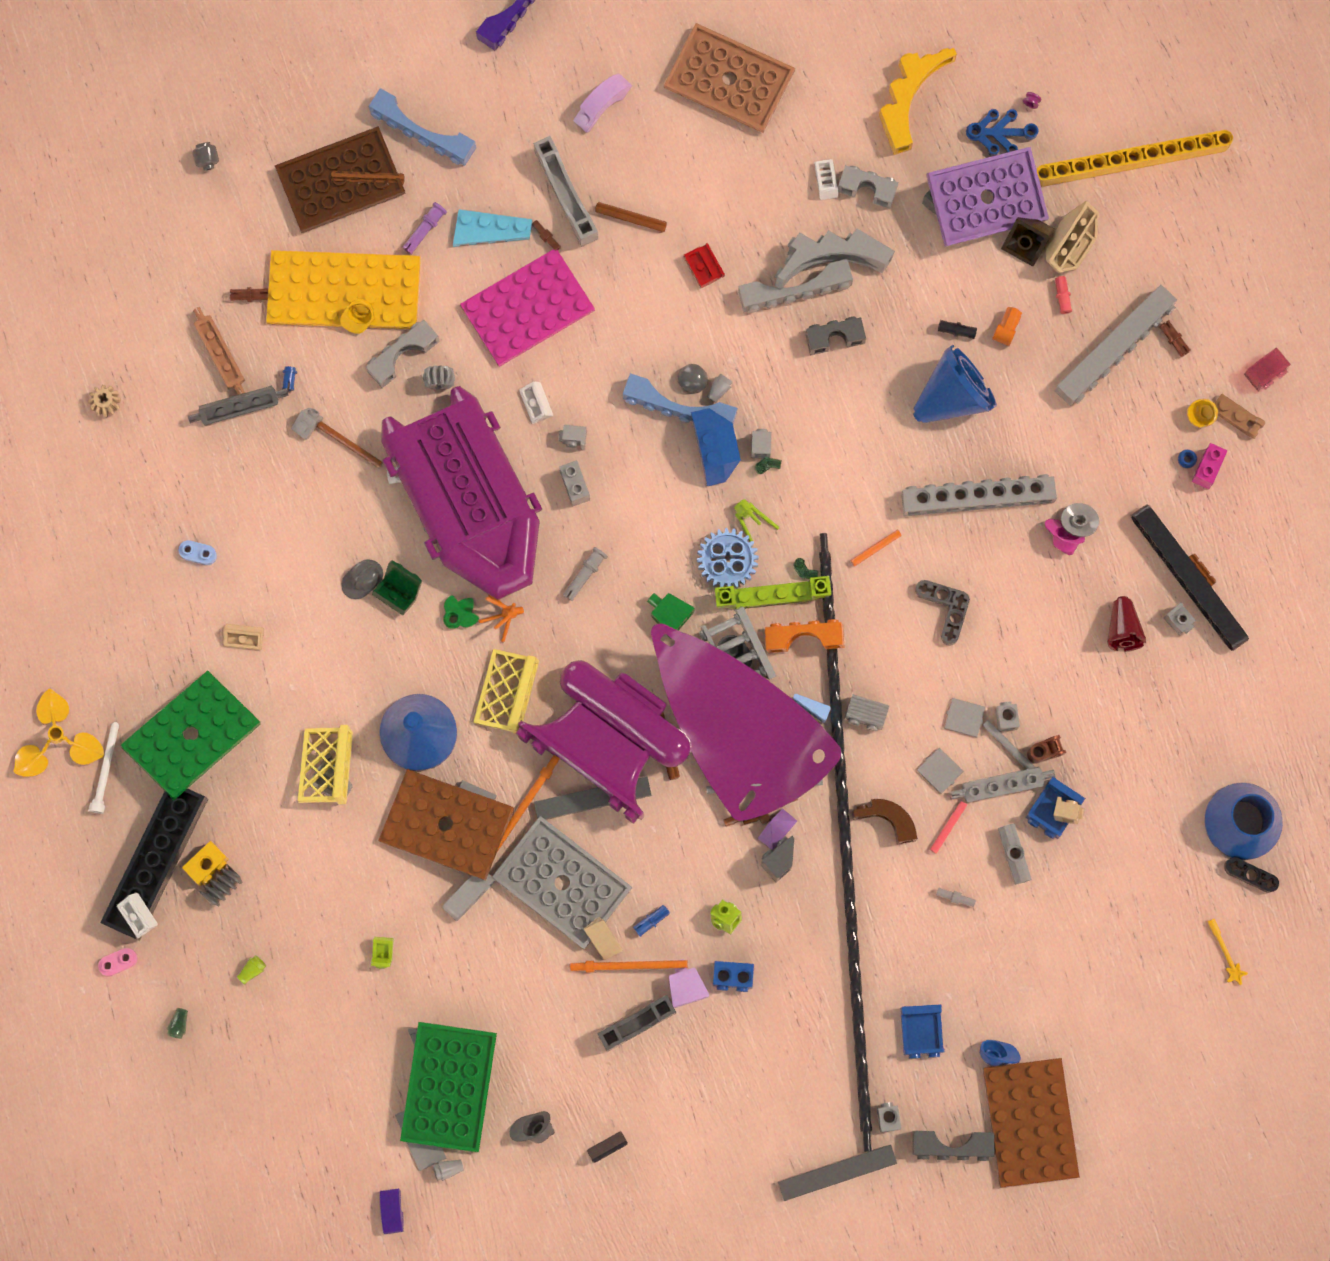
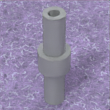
[936,888,976,907]

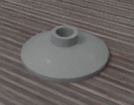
[1061,503,1099,537]

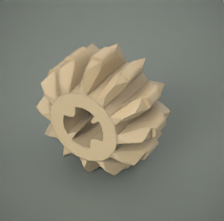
[88,384,121,417]

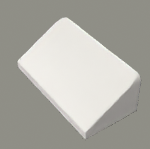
[519,381,553,424]
[117,893,158,938]

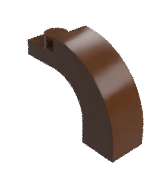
[852,799,918,844]

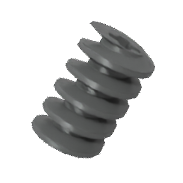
[199,864,243,907]

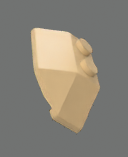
[1045,201,1099,273]

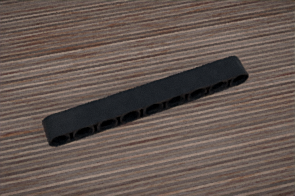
[1131,504,1249,651]

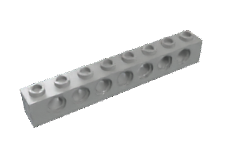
[901,474,1057,516]

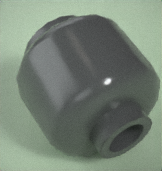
[193,142,219,171]

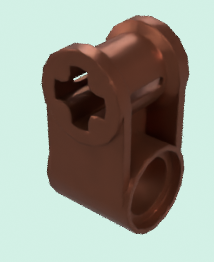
[1027,735,1067,763]

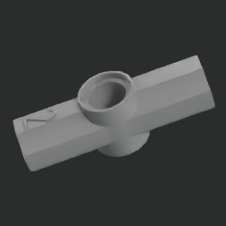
[998,824,1032,885]

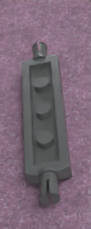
[188,385,289,425]

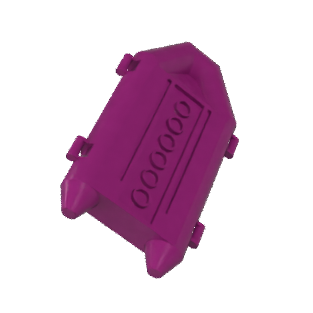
[381,386,543,600]

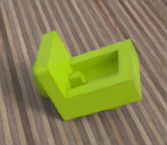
[371,936,394,969]

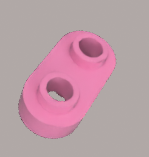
[98,948,138,976]

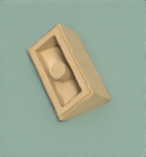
[223,624,264,650]
[583,917,623,960]

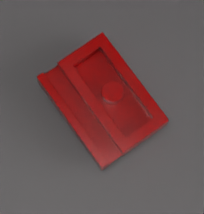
[684,243,725,288]

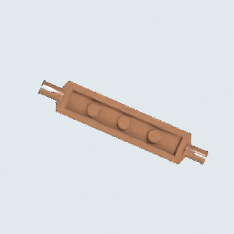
[193,307,246,395]

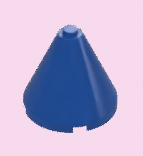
[913,345,997,423]
[380,694,457,771]

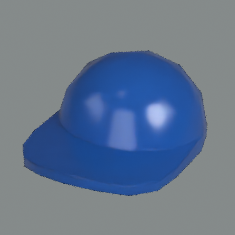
[979,1040,1021,1066]

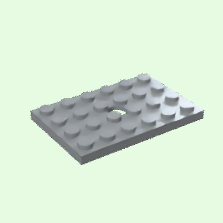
[492,816,632,950]

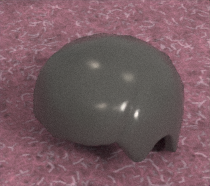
[678,364,708,393]

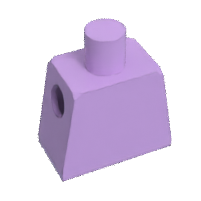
[669,959,709,1008]

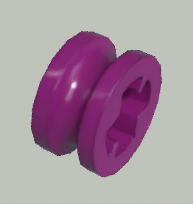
[1023,92,1042,109]

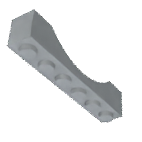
[533,136,598,247]
[738,259,853,313]

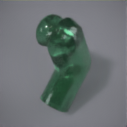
[793,558,818,579]

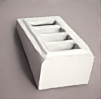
[814,159,838,200]

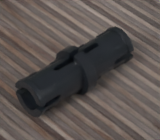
[938,320,977,339]

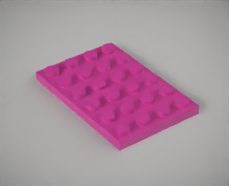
[460,249,595,367]

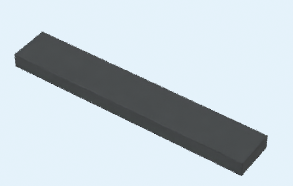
[534,776,652,820]
[778,1145,897,1201]

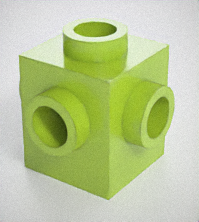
[710,899,742,935]

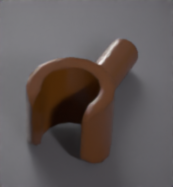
[743,813,771,825]

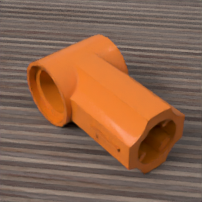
[992,307,1022,346]

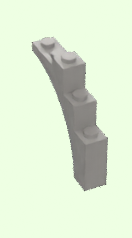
[775,229,895,289]

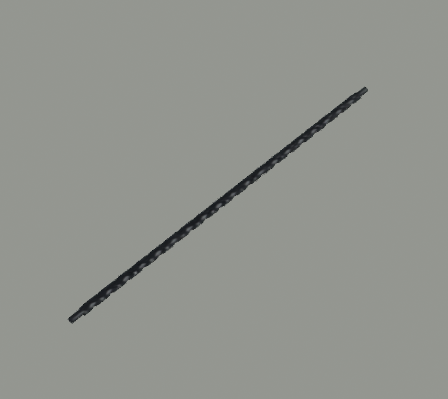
[819,533,872,1152]

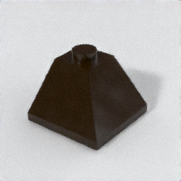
[1001,217,1055,267]

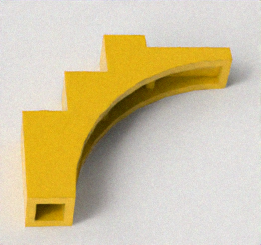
[879,48,957,155]

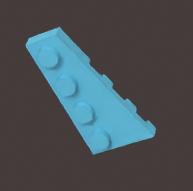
[453,209,532,247]

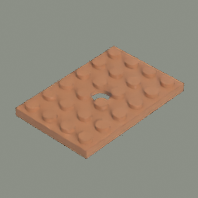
[664,23,795,133]

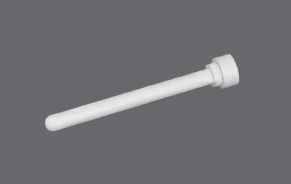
[88,722,119,814]

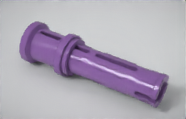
[402,202,447,255]

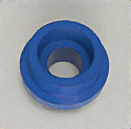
[1178,449,1197,468]

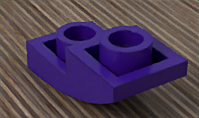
[380,1188,404,1235]

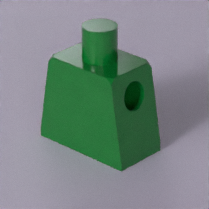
[647,593,695,639]

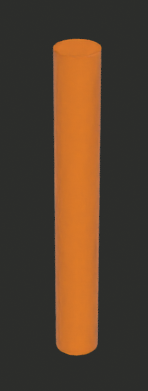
[850,529,902,567]

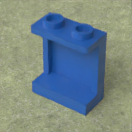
[1025,777,1086,839]
[900,1004,945,1059]

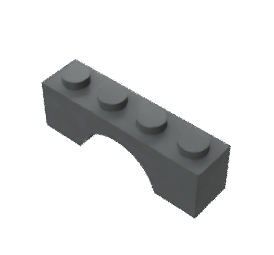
[597,995,676,1052]
[913,1131,994,1161]

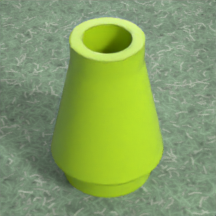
[237,955,266,984]

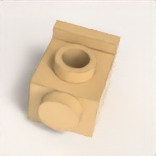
[1054,797,1085,825]

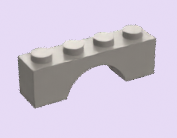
[366,320,440,388]

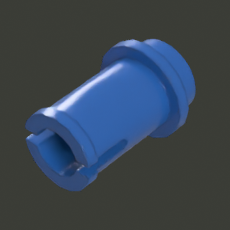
[282,366,297,391]

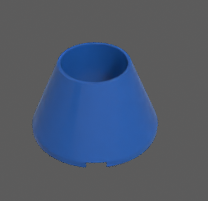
[1204,783,1283,860]

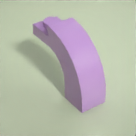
[573,74,632,133]

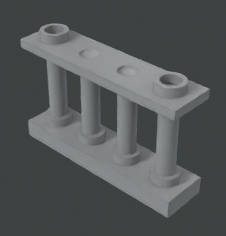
[699,606,776,679]

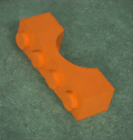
[765,619,845,653]

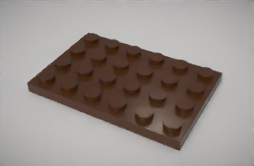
[274,126,406,233]

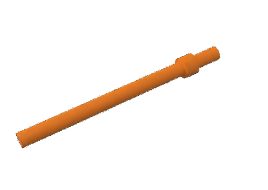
[496,755,560,854]
[570,960,688,973]

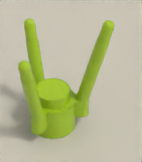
[734,499,779,542]

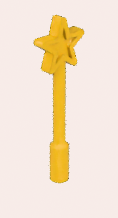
[1207,918,1248,985]

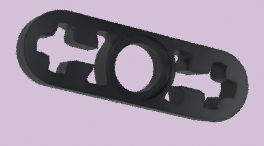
[1224,857,1279,893]

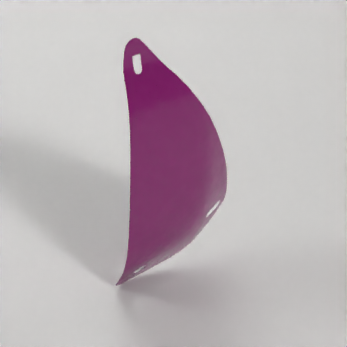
[651,624,841,821]

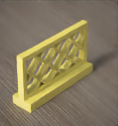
[474,649,539,734]
[298,725,353,804]

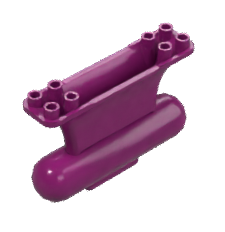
[516,660,691,824]

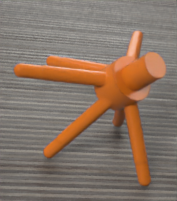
[479,594,524,642]

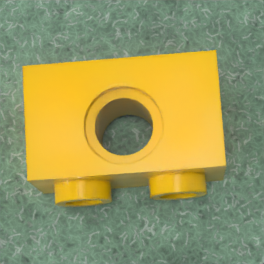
[182,840,229,886]

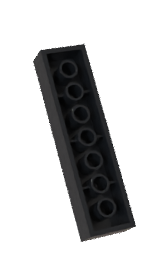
[100,788,208,941]

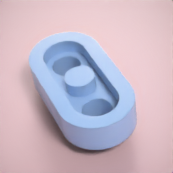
[179,540,217,565]

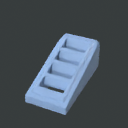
[793,694,831,723]

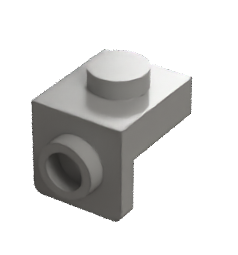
[291,408,323,439]

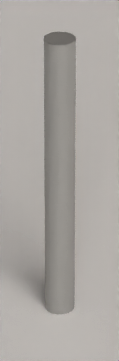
[983,720,1035,769]

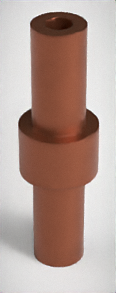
[532,220,561,251]

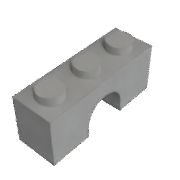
[838,165,899,209]

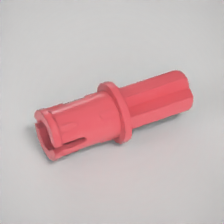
[1055,276,1072,314]

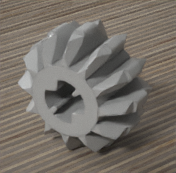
[423,365,455,390]

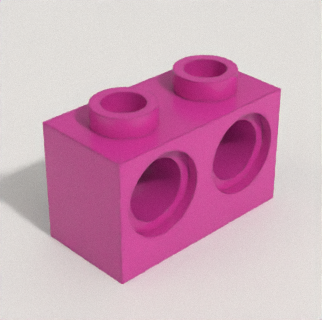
[1192,443,1228,489]

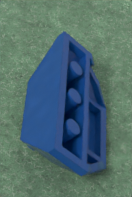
[691,408,741,486]

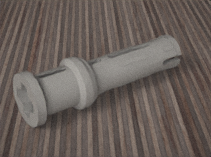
[563,547,608,601]

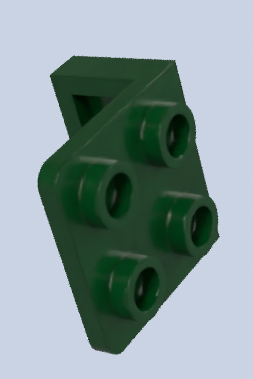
[372,560,422,615]

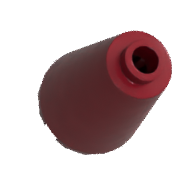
[1107,596,1146,652]

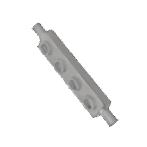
[951,766,1055,803]

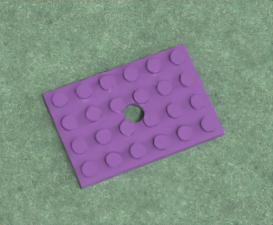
[926,147,1049,247]

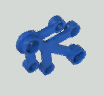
[966,109,1039,156]

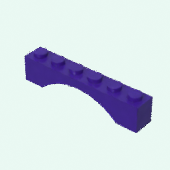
[476,0,535,51]

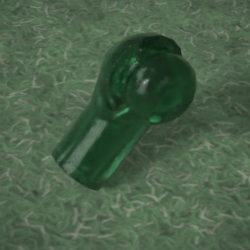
[755,457,782,474]

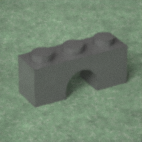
[805,316,866,355]

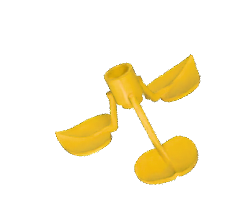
[14,688,104,777]

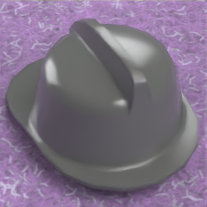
[341,559,383,600]
[509,1111,555,1144]

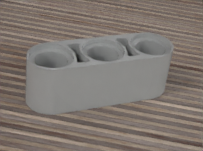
[442,874,496,921]

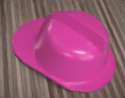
[1045,519,1085,556]

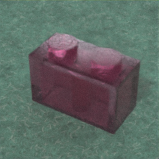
[1244,347,1291,391]

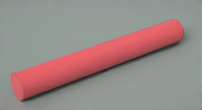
[930,801,967,854]

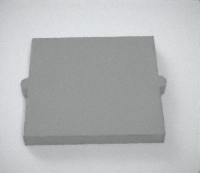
[944,698,985,737]
[917,748,963,794]

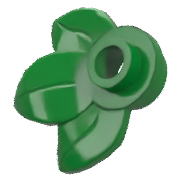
[443,595,479,629]

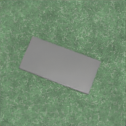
[395,1110,447,1171]

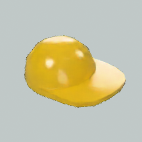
[340,299,374,334]

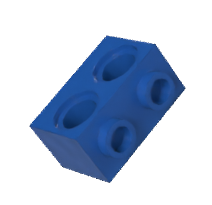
[713,961,754,992]

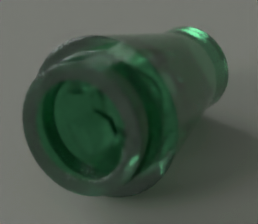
[167,1008,188,1039]

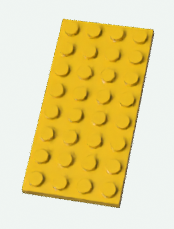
[266,250,421,329]

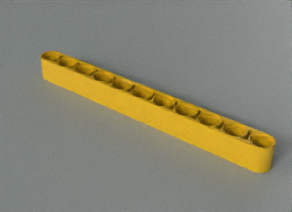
[1037,130,1233,187]

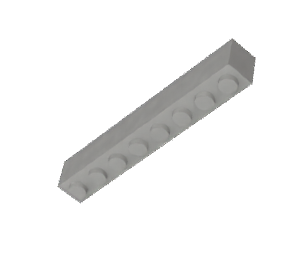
[1055,285,1177,406]

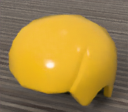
[1187,399,1218,428]

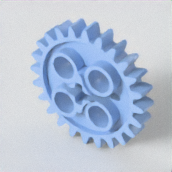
[697,528,759,589]

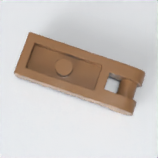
[1215,394,1265,439]

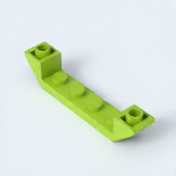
[715,576,831,609]

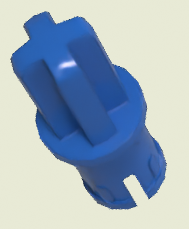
[633,905,670,937]

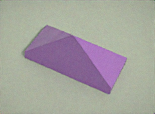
[758,808,797,850]

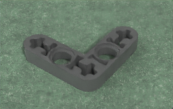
[915,580,970,646]

